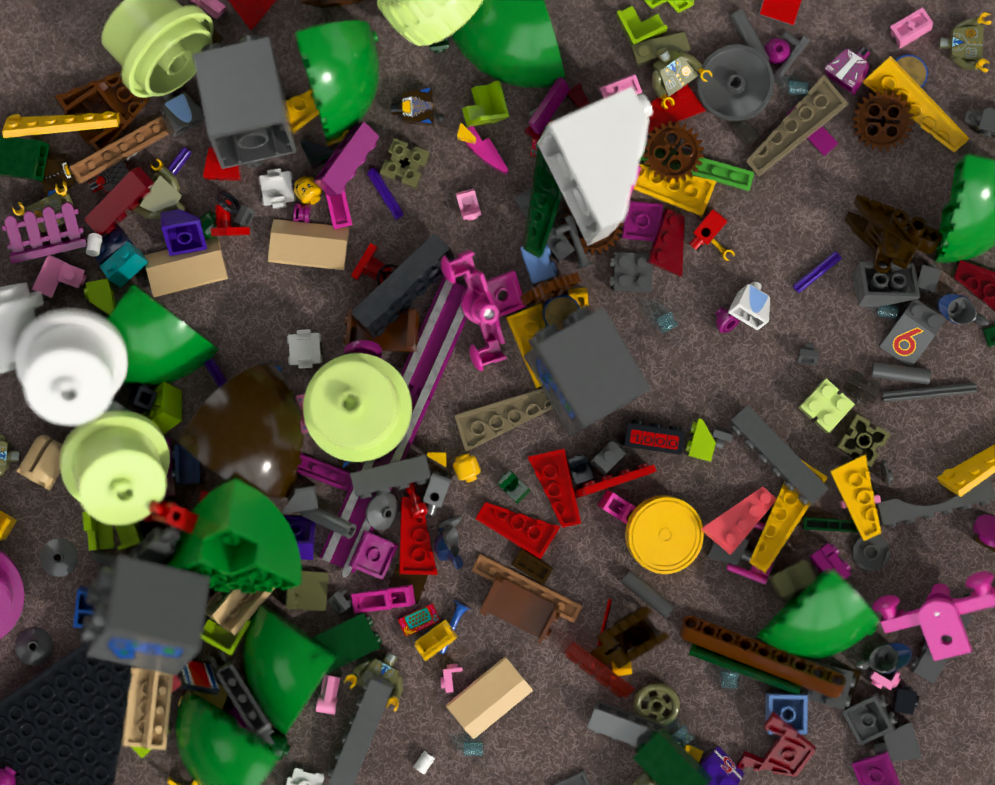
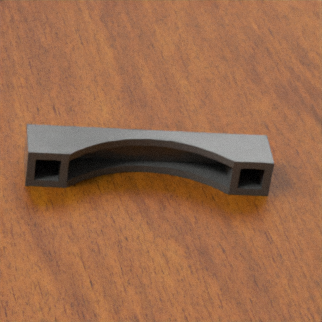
[875,476,995,528]

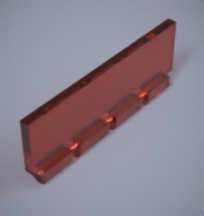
[564,642,635,698]

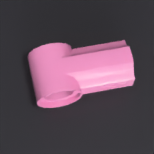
[189,0,227,20]
[316,675,340,715]

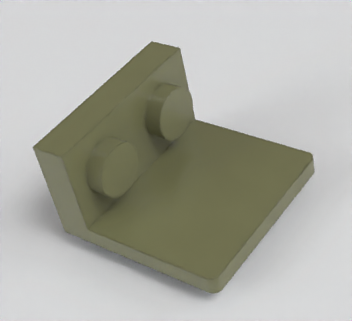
[286,571,329,611]

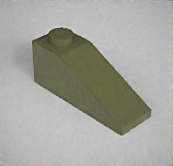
[631,32,691,67]

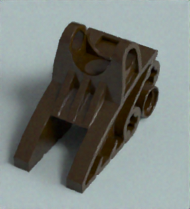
[845,194,942,273]
[589,605,670,669]

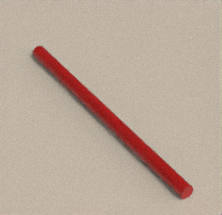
[592,599,612,667]

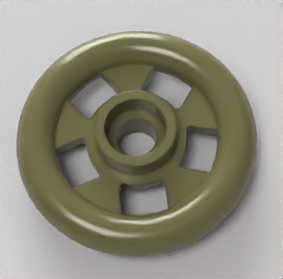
[633,683,680,726]

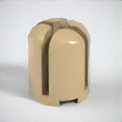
[16,435,63,491]

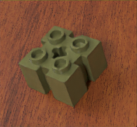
[380,138,430,190]
[835,414,890,468]
[768,559,816,599]

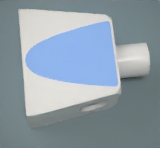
[728,282,770,330]

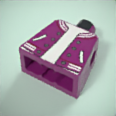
[824,47,870,95]

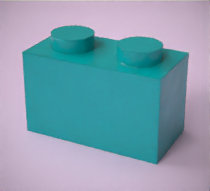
[100,241,148,287]

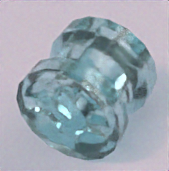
[655,312,679,334]
[720,672,740,689]
[671,724,695,747]

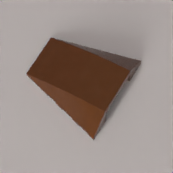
[54,70,151,152]

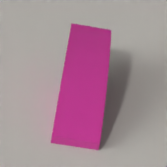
[465,126,509,174]
[326,190,352,229]
[597,490,636,525]
[351,584,415,613]

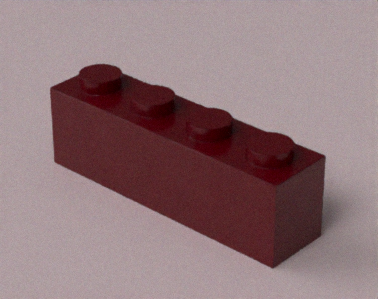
[84,167,155,235]

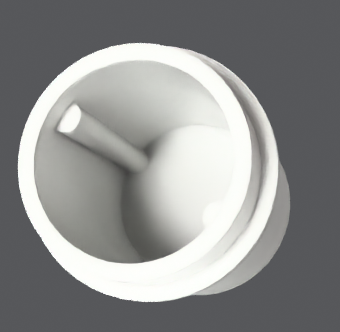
[86,233,102,257]
[413,750,435,774]

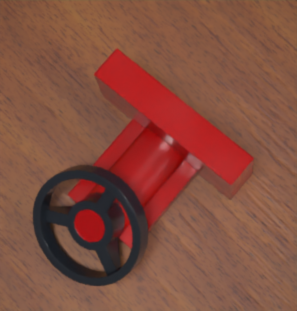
[211,191,250,236]
[351,243,398,286]

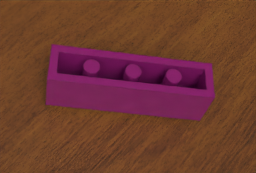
[314,121,380,196]

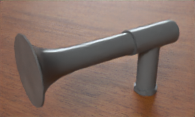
[773,31,810,85]
[552,215,594,269]

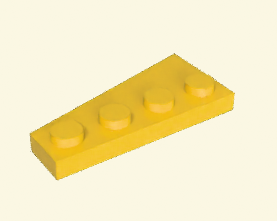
[286,90,319,134]
[506,303,546,388]
[830,454,881,541]

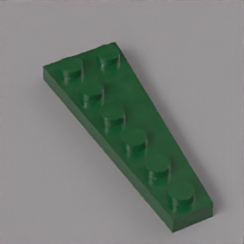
[523,147,562,258]
[688,643,802,695]

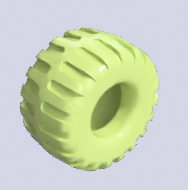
[377,0,483,46]

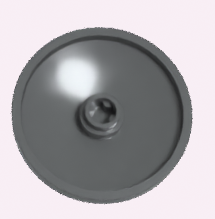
[698,45,775,122]

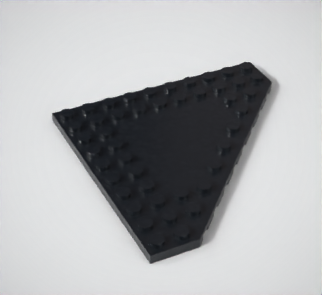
[0,641,135,785]

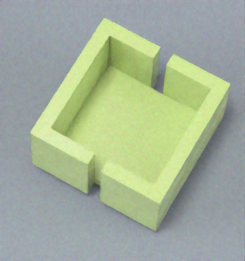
[798,378,855,434]

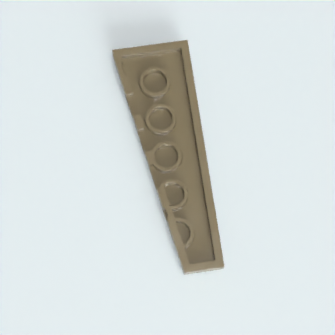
[746,75,848,177]
[454,389,554,452]

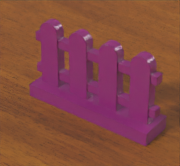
[2,202,87,264]

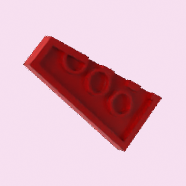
[228,0,276,31]
[647,84,706,134]
[527,449,582,528]
[575,463,657,498]
[399,497,438,575]
[475,502,560,560]

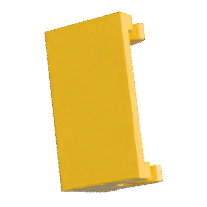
[415,620,458,661]

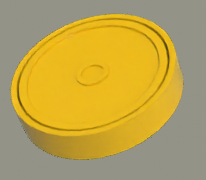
[625,495,704,574]

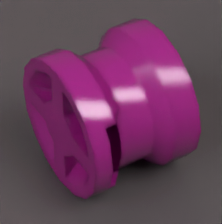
[293,203,311,223]

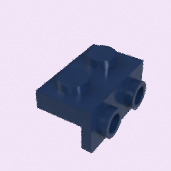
[95,226,136,265]
[172,445,201,484]

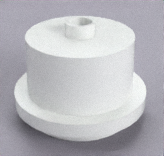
[0,283,44,373]
[15,309,127,425]

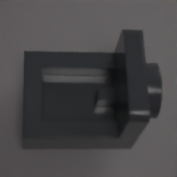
[568,454,595,488]

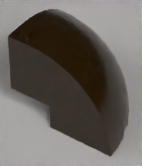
[179,362,303,498]

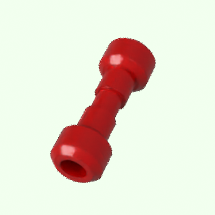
[406,482,428,518]

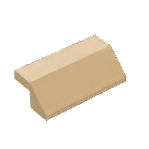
[268,219,349,270]
[144,237,228,297]
[205,588,275,635]
[445,657,533,739]
[121,668,173,750]

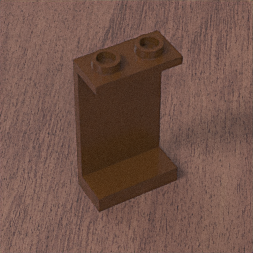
[343,308,419,352]
[479,575,561,644]

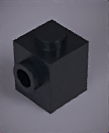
[127,384,157,411]
[892,685,919,715]

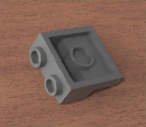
[610,252,652,292]
[807,662,856,710]
[842,692,897,746]

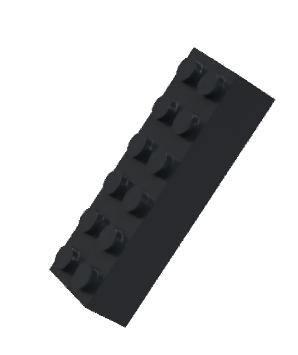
[351,233,455,339]

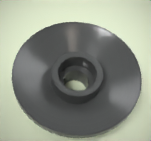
[366,493,400,530]
[40,538,78,577]
[15,627,54,666]

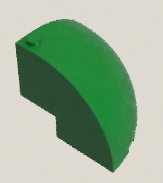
[450,0,565,88]
[296,20,379,142]
[935,155,995,263]
[107,285,219,386]
[166,479,302,593]
[754,569,880,659]
[243,604,337,735]
[175,690,279,785]

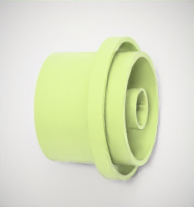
[102,0,214,98]
[303,353,412,462]
[59,411,170,525]

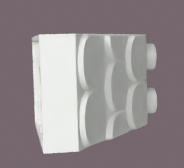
[537,87,652,246]

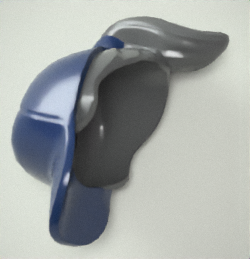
[938,294,989,325]
[434,514,463,570]
[856,643,912,674]

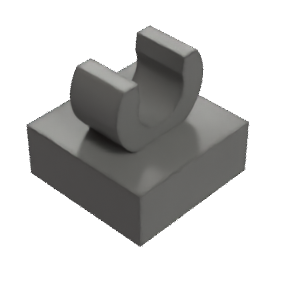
[231,204,255,227]
[797,342,819,366]
[712,426,733,449]
[327,590,352,616]

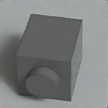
[917,263,941,294]

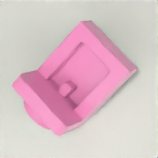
[456,188,482,220]
[56,262,87,289]
[440,663,463,693]
[869,671,901,690]

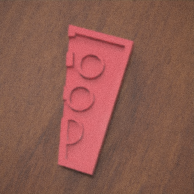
[701,487,777,555]

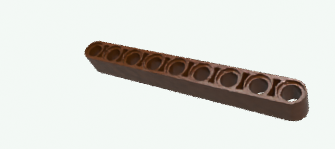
[679,615,846,698]

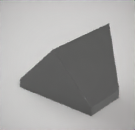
[282,485,318,514]

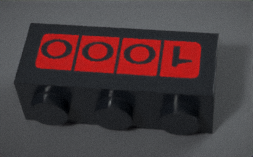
[624,420,685,455]

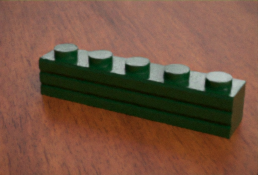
[803,517,859,533]

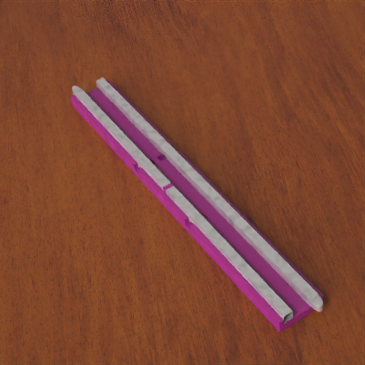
[319,277,467,577]

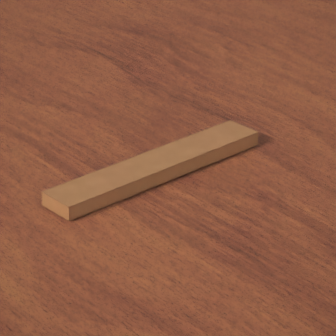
[69,115,170,185]
[471,554,582,623]

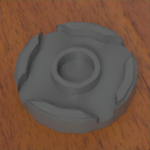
[851,535,891,572]

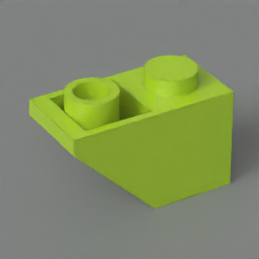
[685,418,716,462]

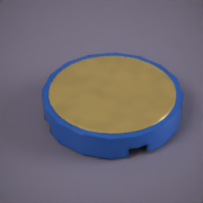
[895,55,928,88]
[542,294,580,331]

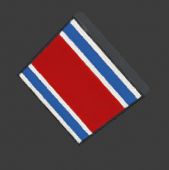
[178,660,220,695]

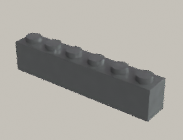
[730,405,829,507]
[328,675,395,785]

